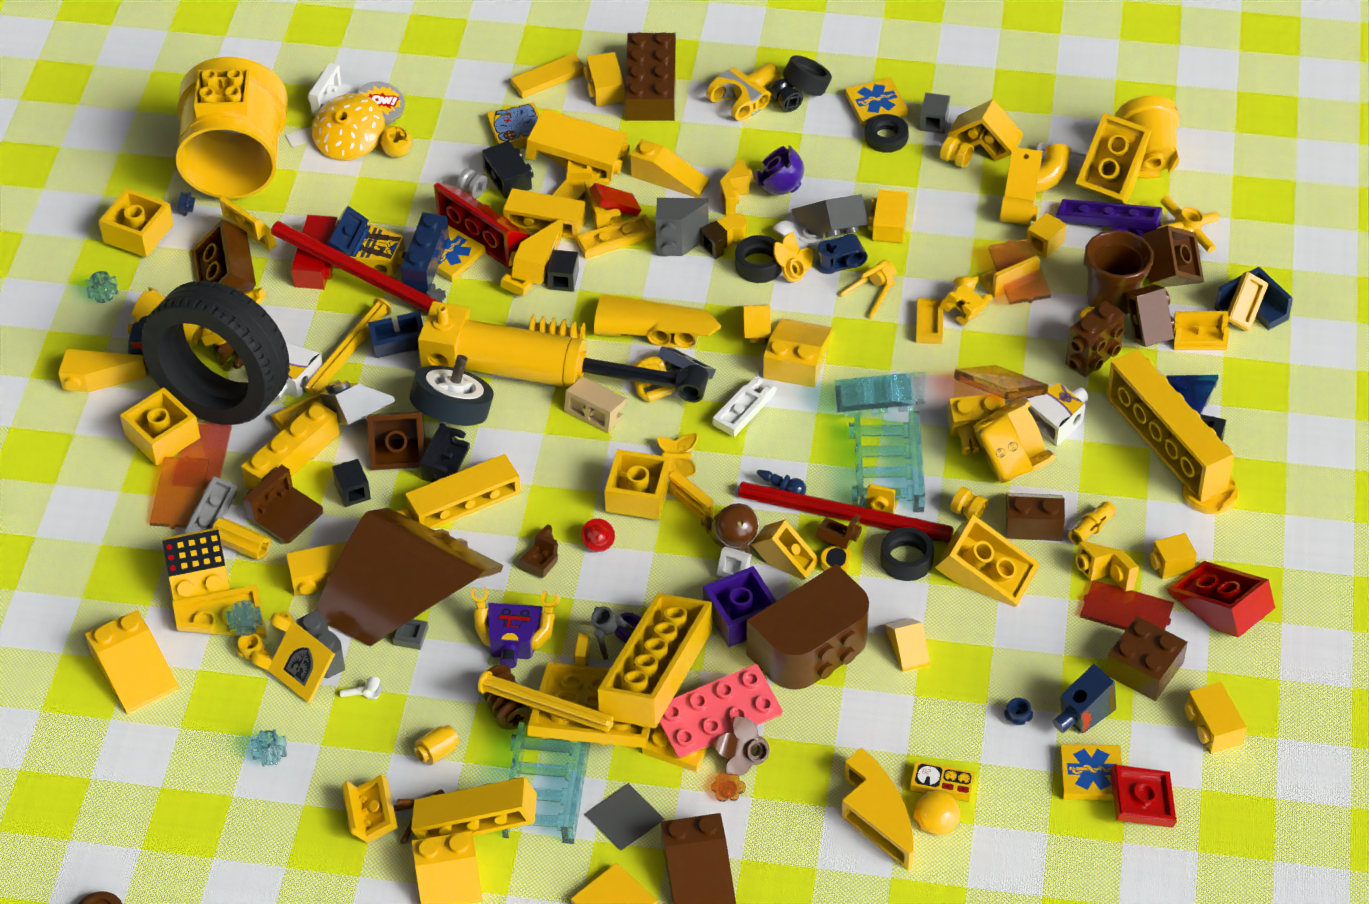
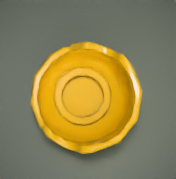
[913,790,961,835]

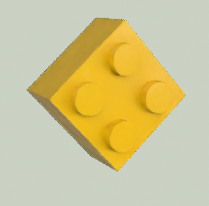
[99,188,174,258]
[120,387,200,466]
[605,449,671,520]

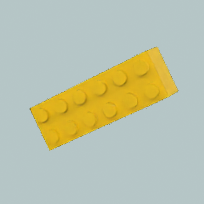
[1107,350,1234,502]
[598,593,712,728]

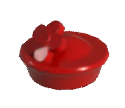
[581,518,615,552]

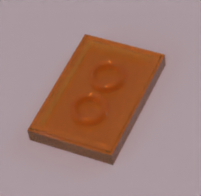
[954,365,1048,399]

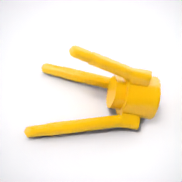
[840,260,896,318]

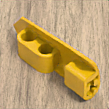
[594,295,721,348]

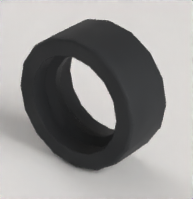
[783,55,832,96]
[735,235,782,283]
[880,527,934,581]

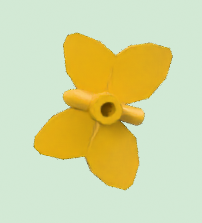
[656,433,698,477]

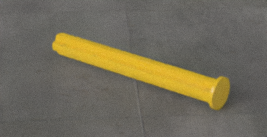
[304,297,392,395]
[478,670,614,732]

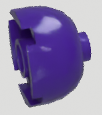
[754,145,805,196]

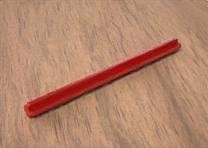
[271,221,442,313]
[738,481,954,542]

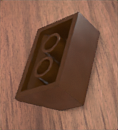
[191,219,256,293]

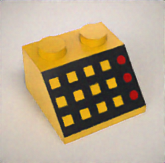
[162,527,230,601]

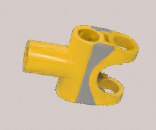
[706,62,781,121]

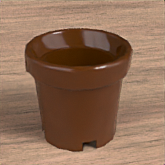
[1083,230,1154,315]

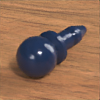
[757,470,806,494]

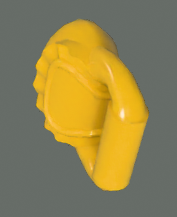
[633,356,675,402]

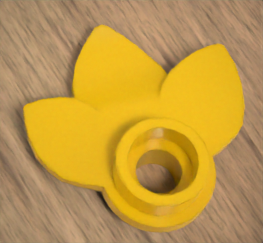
[773,232,813,283]

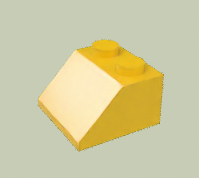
[412,831,483,904]

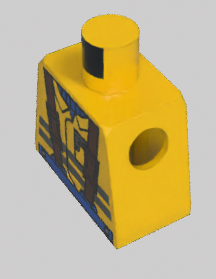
[350,224,407,278]

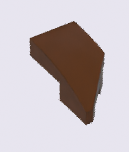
[519,524,558,578]

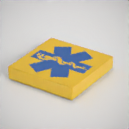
[845,77,908,126]
[436,225,486,282]
[1060,744,1122,800]

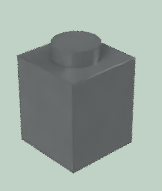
[920,93,950,134]

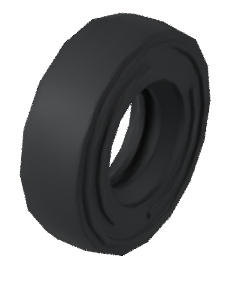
[864,114,909,153]

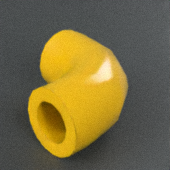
[1036,144,1071,193]

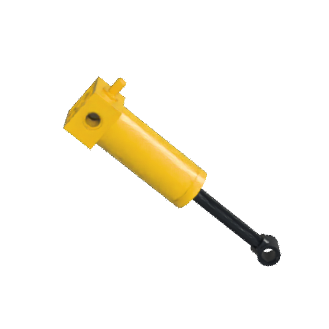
[418,301,709,403]

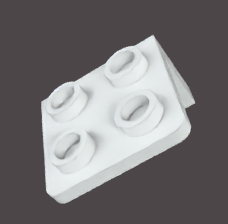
[308,63,360,120]

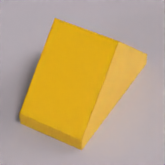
[884,618,930,672]

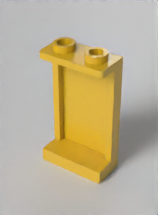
[525,108,630,182]

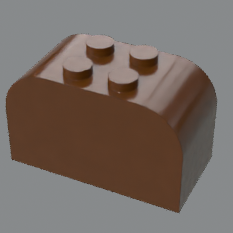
[747,564,869,690]

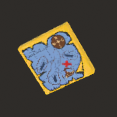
[487,102,540,148]

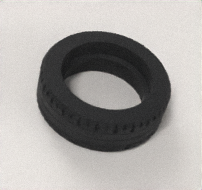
[141,281,290,425]

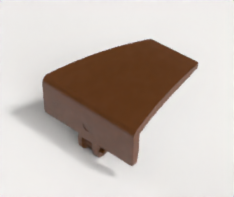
[315,508,503,646]

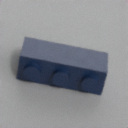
[401,212,449,293]

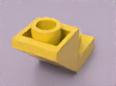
[720,159,753,216]
[1075,541,1139,592]

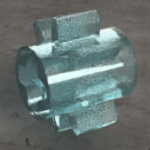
[85,271,118,303]
[226,600,263,636]
[251,729,287,767]

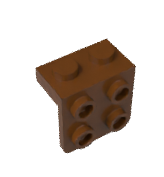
[243,464,323,543]

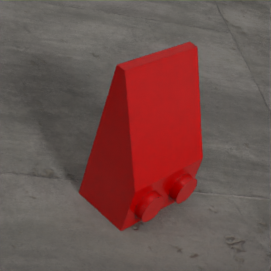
[1167,561,1275,637]

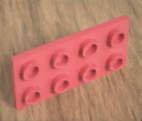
[659,664,783,759]

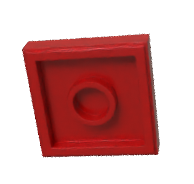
[1110,764,1177,828]

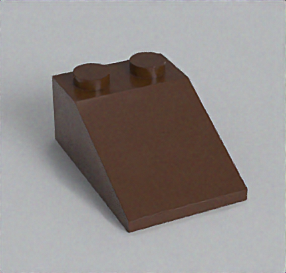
[661,813,736,904]

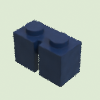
[368,311,423,358]

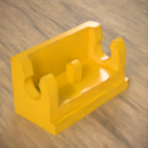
[584,178,624,229]
[1173,311,1230,350]

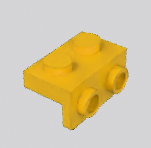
[342,774,398,844]

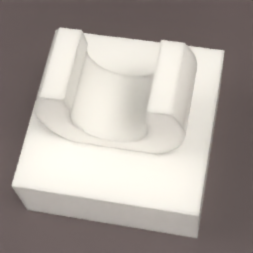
[716,547,752,577]

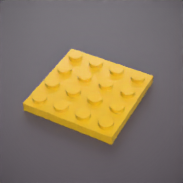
[528,662,651,748]

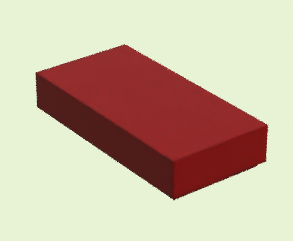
[590,183,642,217]

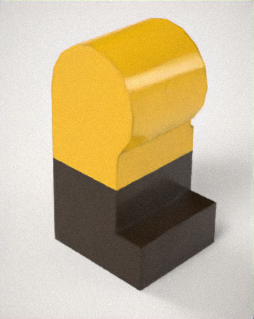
[700,213,747,259]

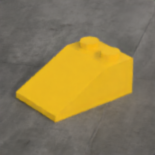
[1076,113,1152,204]
[763,318,833,388]
[935,515,1040,607]
[85,610,179,714]

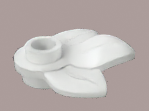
[773,215,823,249]

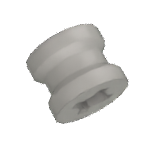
[456,168,488,199]

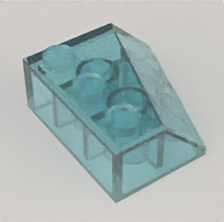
[834,371,927,417]

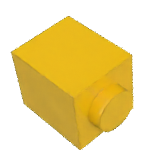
[1026,213,1067,259]
[1150,533,1197,579]

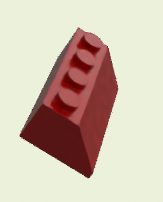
[434,182,530,269]

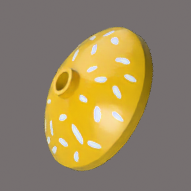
[312,93,385,161]

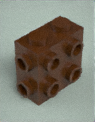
[1065,300,1125,378]

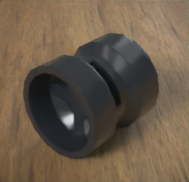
[769,78,803,112]

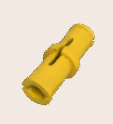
[1068,501,1116,545]

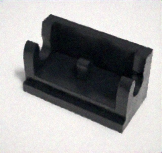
[420,423,470,483]

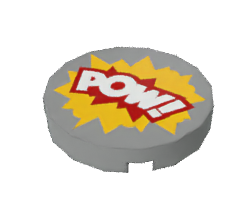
[357,81,405,124]

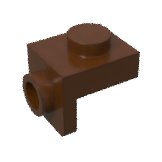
[815,515,862,549]

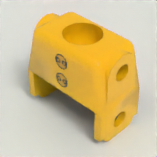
[973,398,1056,483]

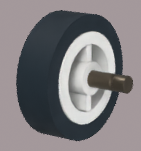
[409,355,494,426]

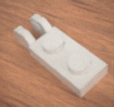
[712,376,777,437]

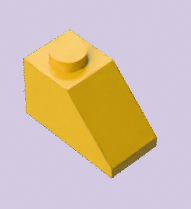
[742,304,771,343]
[751,520,820,580]

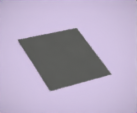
[585,783,664,850]

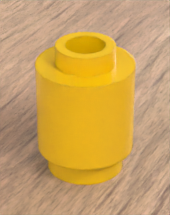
[414,725,460,765]

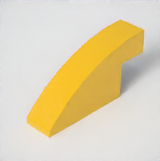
[841,748,914,870]

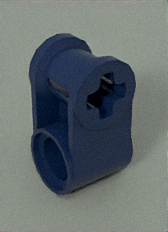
[816,234,868,274]

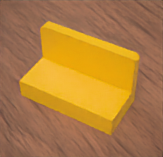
[980,256,1040,298]

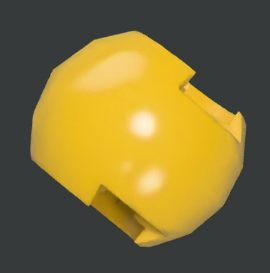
[381,127,412,157]

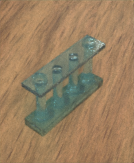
[849,411,925,512]
[502,722,590,844]

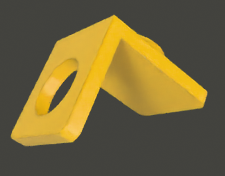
[866,484,901,514]

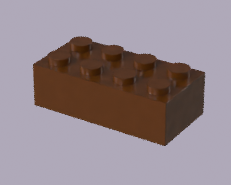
[625,32,676,121]

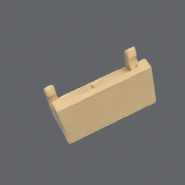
[564,377,627,433]

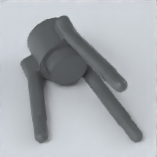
[591,606,635,660]

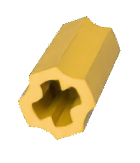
[213,517,271,560]

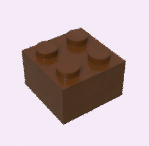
[1105,616,1188,701]

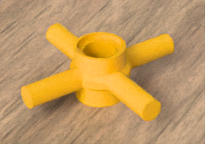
[1157,196,1219,253]

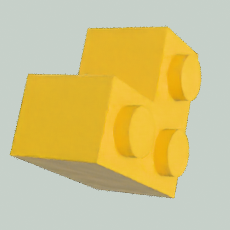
[947,99,1024,161]

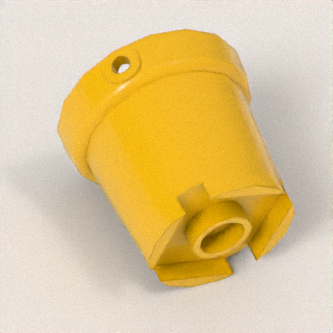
[1114,96,1179,179]

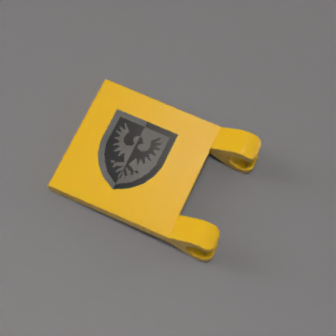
[251,611,335,702]

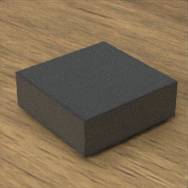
[392,619,429,650]

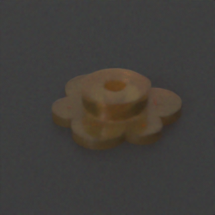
[711,773,746,802]

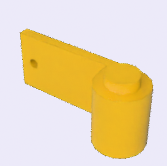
[1000,147,1043,226]

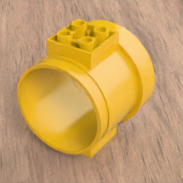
[176,57,288,199]

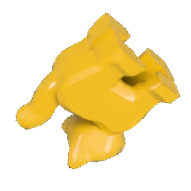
[940,276,993,326]

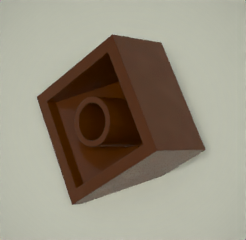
[1142,225,1204,287]
[367,411,425,470]
[1006,492,1065,541]

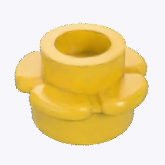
[236,633,265,660]

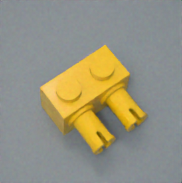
[946,393,1005,455]

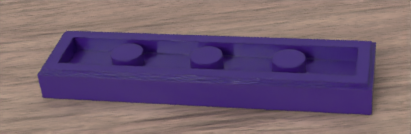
[1056,199,1163,230]

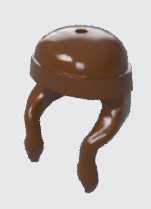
[701,503,759,553]

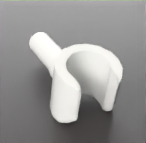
[340,677,383,700]

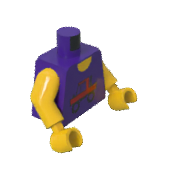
[471,587,560,669]

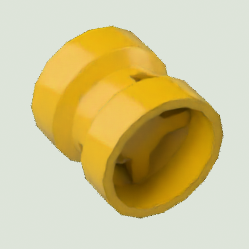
[940,136,974,168]
[950,487,988,519]

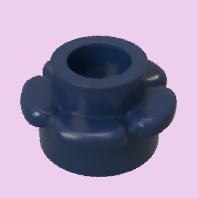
[177,192,196,216]
[1004,698,1033,725]

